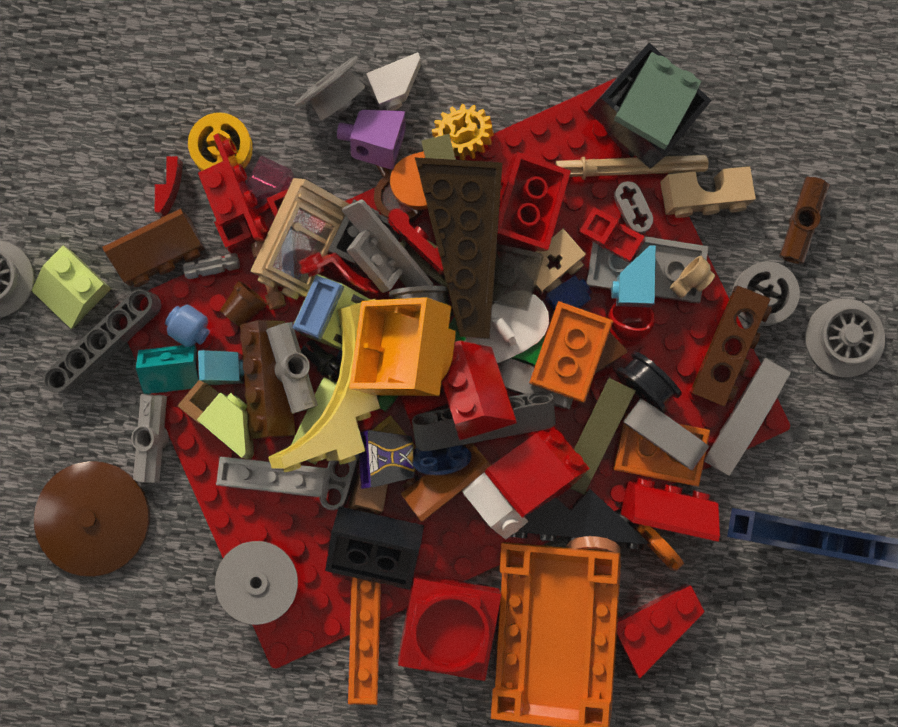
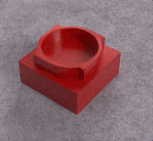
[398,573,502,681]

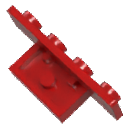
[198,133,268,243]

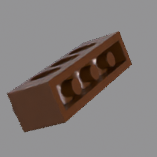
[690,285,772,407]

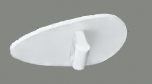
[465,291,549,363]

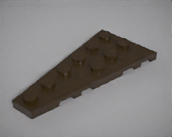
[415,157,503,339]

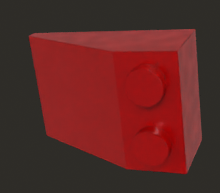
[484,426,590,518]

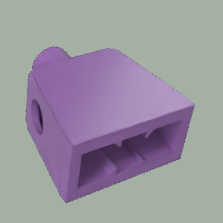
[337,110,405,169]

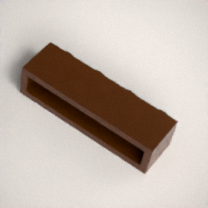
[240,320,295,440]

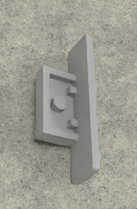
[342,199,433,293]

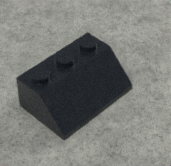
[325,506,425,590]

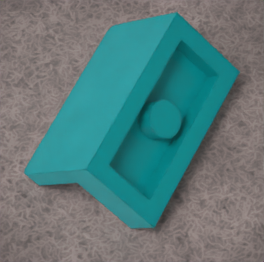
[136,344,199,394]

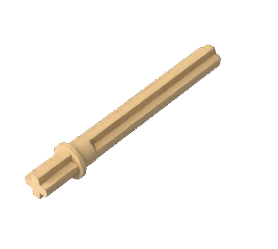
[556,155,709,180]

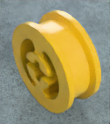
[188,113,253,171]

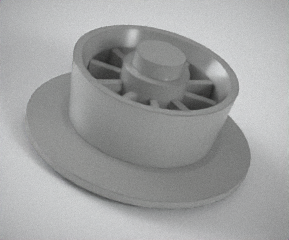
[294,56,365,120]
[0,240,34,318]
[805,299,885,378]
[215,541,298,625]

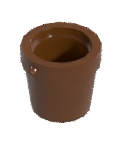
[220,281,268,327]

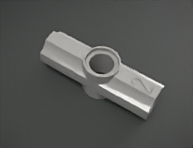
[266,322,318,414]
[131,394,169,483]

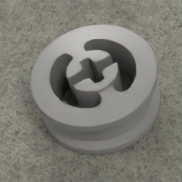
[732,261,800,326]

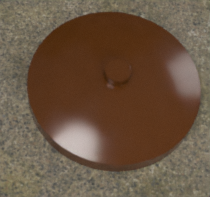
[34,461,150,576]

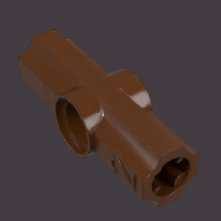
[779,176,830,265]

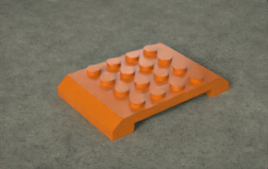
[491,542,621,727]

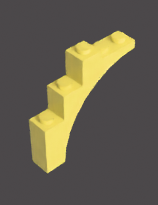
[268,299,380,472]

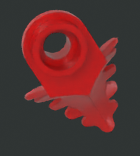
[299,252,381,294]

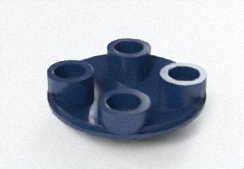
[412,445,471,475]

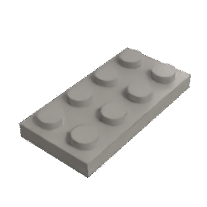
[586,237,708,304]

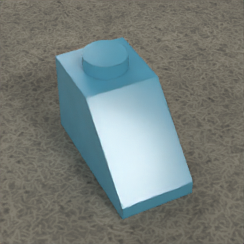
[611,246,656,307]
[198,350,244,385]

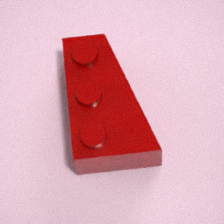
[616,584,705,678]

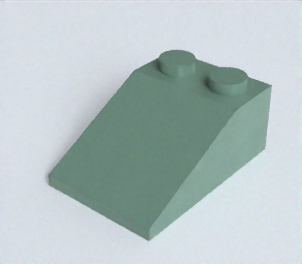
[614,52,701,150]

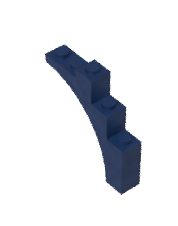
[727,508,898,569]

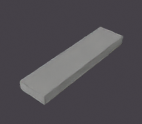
[216,457,331,498]

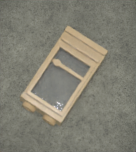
[250,178,350,300]

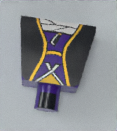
[359,430,416,489]

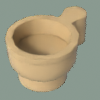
[670,256,715,298]

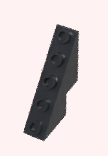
[510,489,649,550]

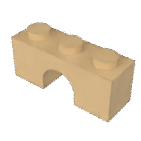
[660,166,756,218]

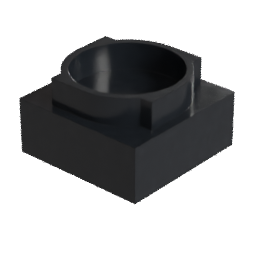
[588,42,712,169]

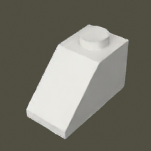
[366,53,421,111]
[462,472,529,539]

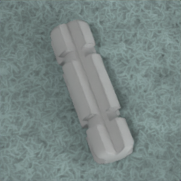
[183,253,240,279]

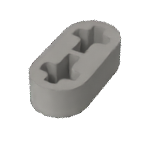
[614,181,653,234]

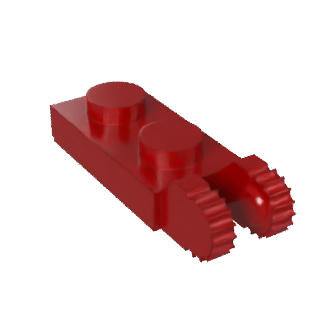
[387,208,444,275]

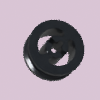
[616,351,682,413]

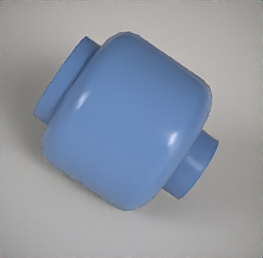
[165,305,210,347]

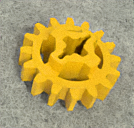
[432,104,494,160]

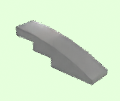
[704,357,791,476]

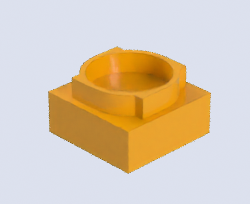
[349,297,456,396]

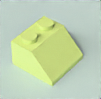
[31,246,111,329]
[197,393,254,460]

